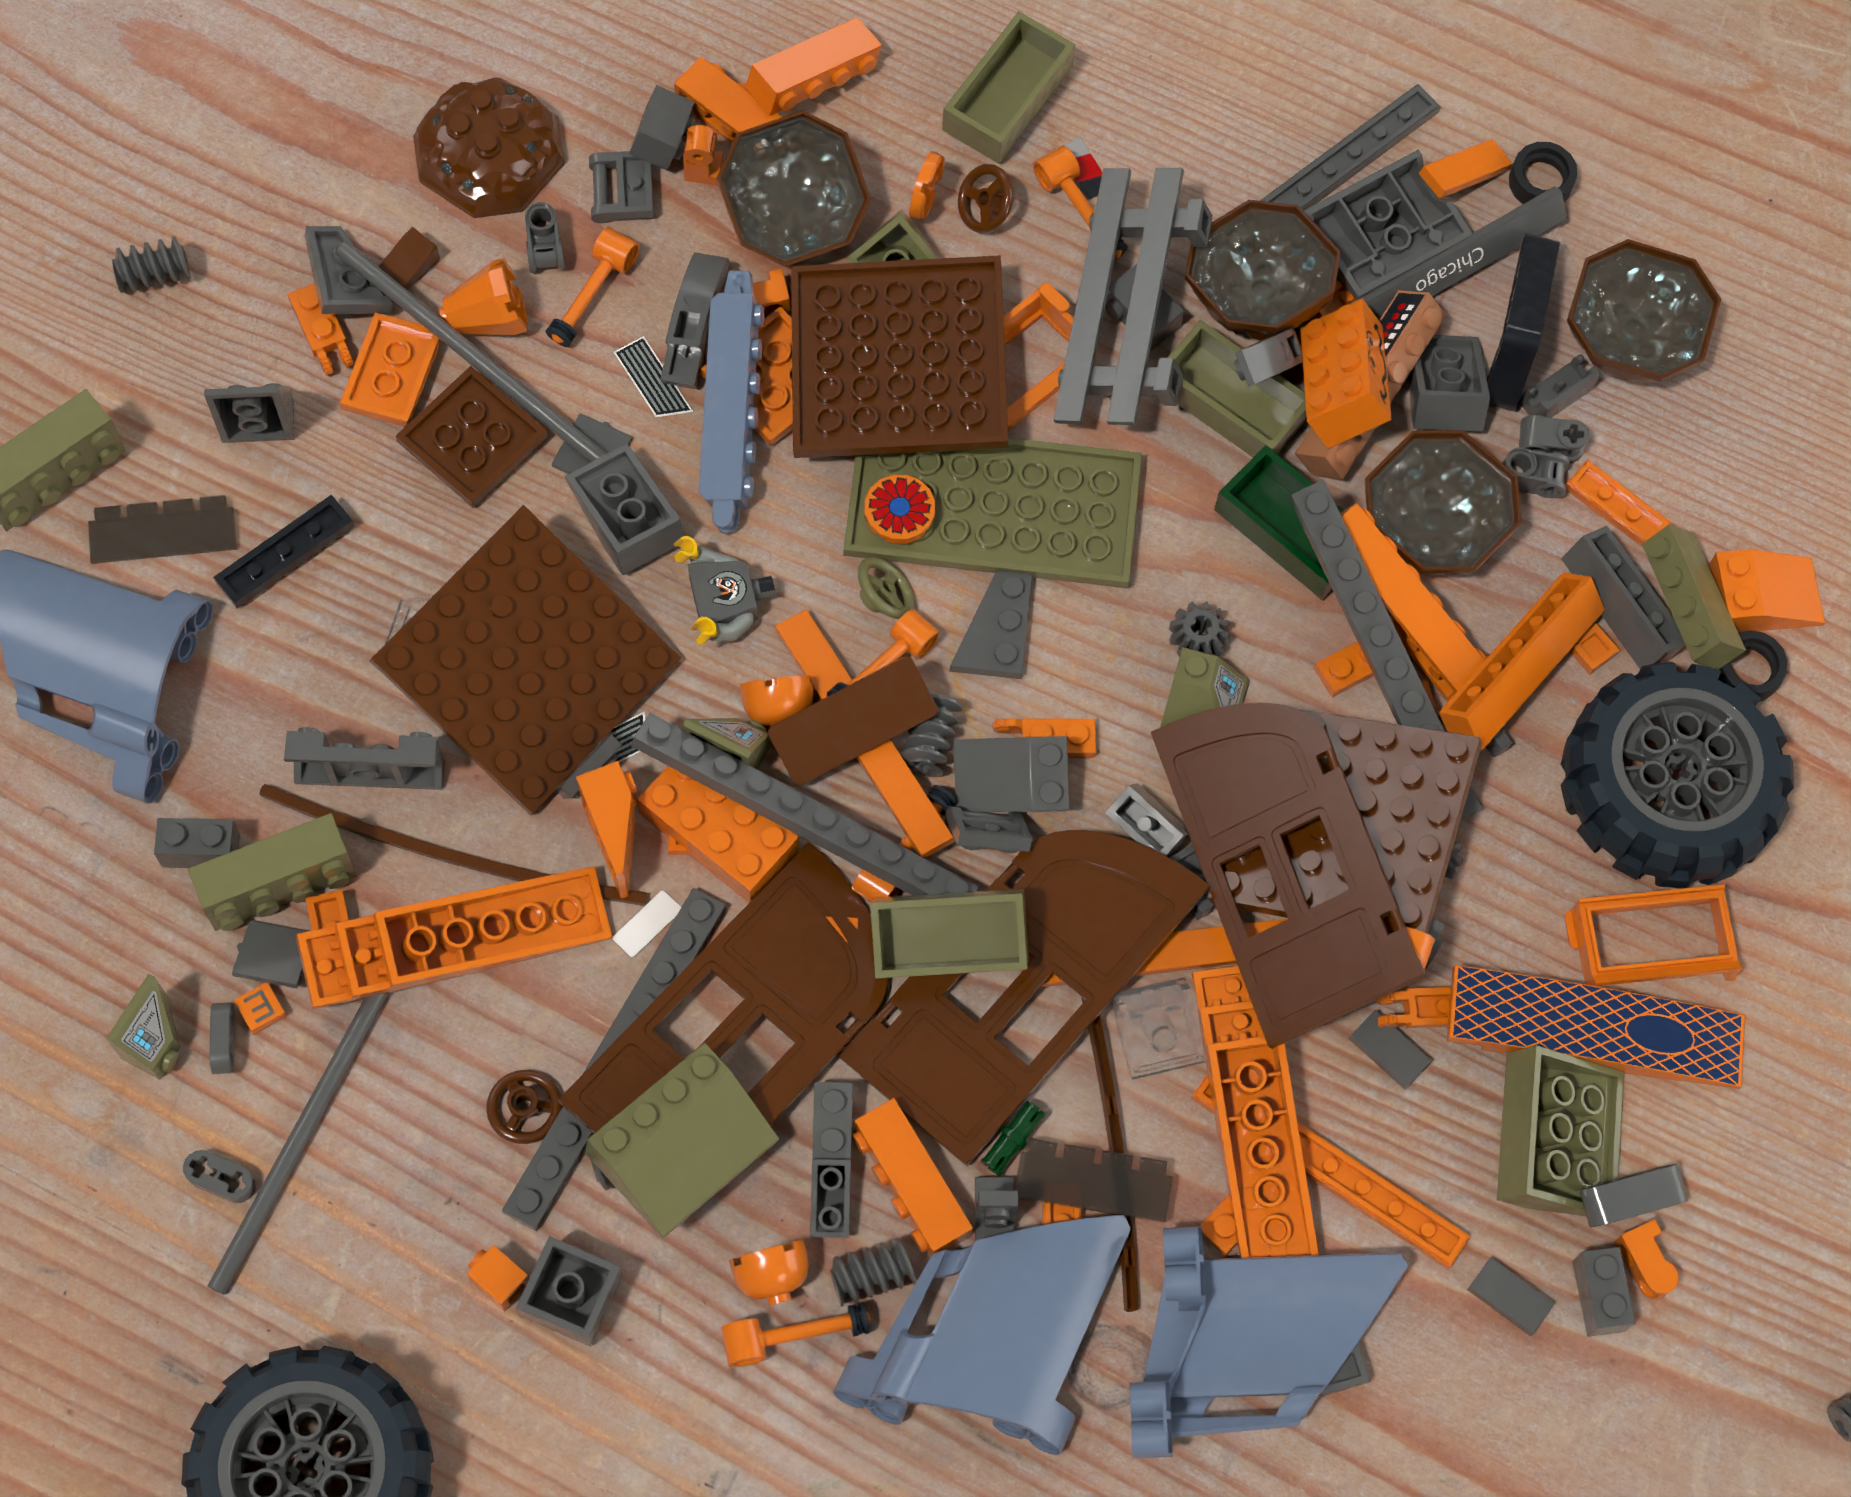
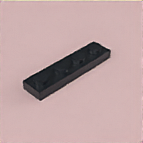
[213,495,354,609]

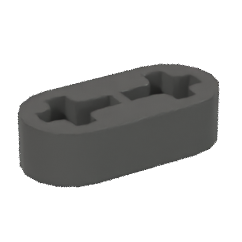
[210,1003,235,1074]
[183,1150,255,1203]

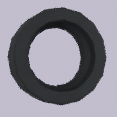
[1509,142,1577,204]
[1715,630,1788,702]

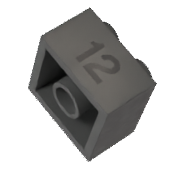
[516,1236,623,1347]

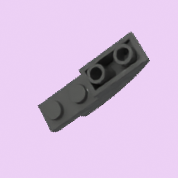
[660,252,729,389]
[1234,327,1303,387]
[810,1082,853,1238]

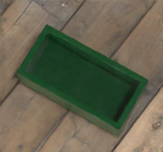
[1214,445,1344,600]

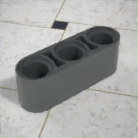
[1580,1163,1688,1228]

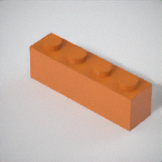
[745,17,882,116]
[674,56,785,150]
[852,1098,973,1257]

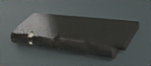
[88,495,237,564]
[1015,1138,1173,1223]

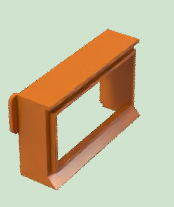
[1004,283,1098,431]
[1564,884,1743,987]

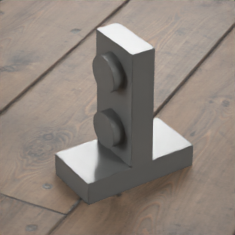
[975,1177,1018,1241]

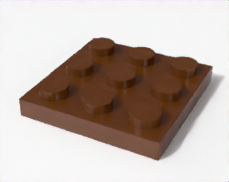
[395,366,548,508]

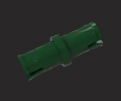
[981,1101,1046,1176]

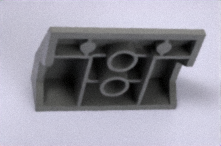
[1304,149,1474,299]

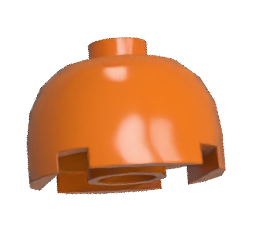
[740,675,813,726]
[729,1239,809,1306]

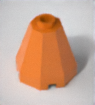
[439,258,529,335]

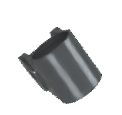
[525,202,565,273]
[1519,415,1590,463]
[1503,447,1570,498]

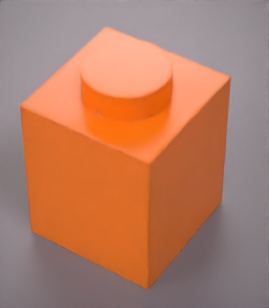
[467,1245,529,1312]

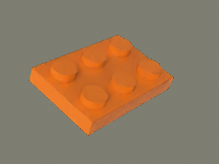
[340,312,441,427]

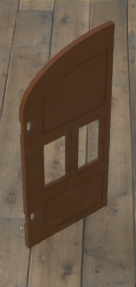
[1151,703,1426,1049]
[839,830,1210,1166]
[558,842,888,1133]

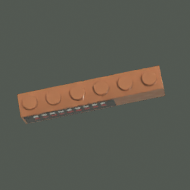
[1295,290,1446,480]

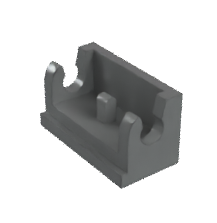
[1519,354,1600,418]

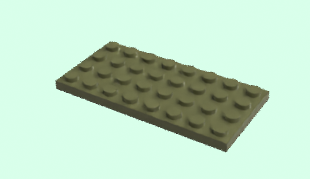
[843,438,1142,588]

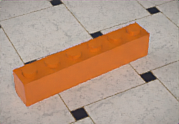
[1340,503,1487,701]
[1439,572,1605,751]

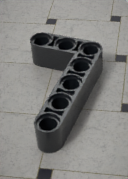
[1487,233,1560,411]

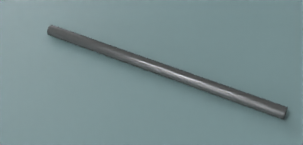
[335,241,608,463]
[207,993,389,1295]

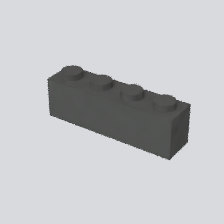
[1561,525,1685,669]

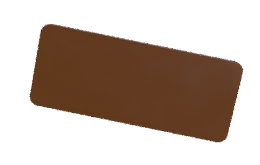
[768,656,938,785]

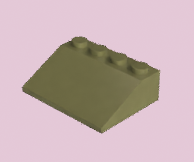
[586,1043,779,1239]
[1497,1045,1624,1217]

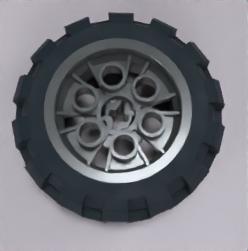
[1560,662,1794,888]
[181,1345,434,1497]

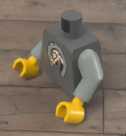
[674,536,776,645]

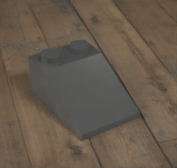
[1409,335,1490,433]
[204,383,294,443]
[565,443,684,575]
[953,736,1069,812]

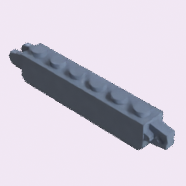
[699,270,764,536]

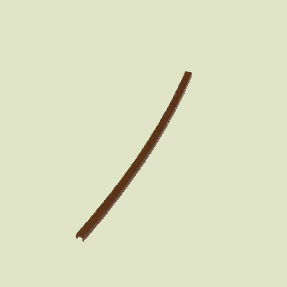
[259,784,647,906]
[1081,997,1138,1312]

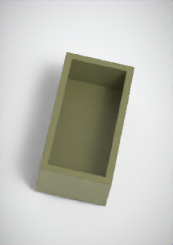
[942,11,1076,164]
[1168,320,1307,457]
[0,389,125,532]
[188,813,357,931]
[870,889,1029,978]

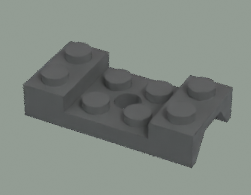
[284,727,445,790]

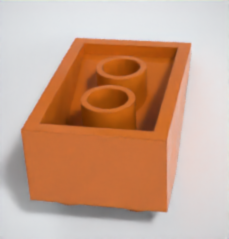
[1708,549,1825,633]
[576,761,638,899]

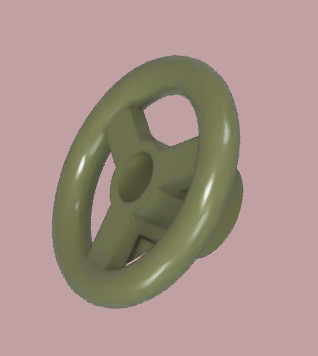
[858,557,915,619]

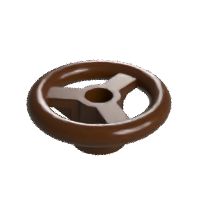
[958,164,1013,233]
[486,1070,563,1144]

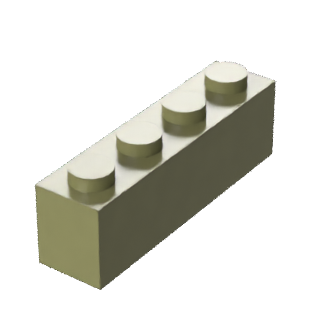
[1642,524,1746,670]

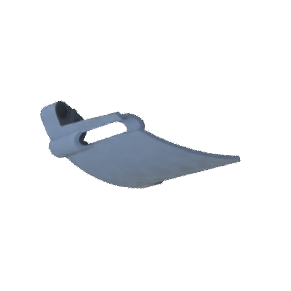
[0,549,213,804]
[833,1215,1131,1455]
[1130,1226,1409,1458]

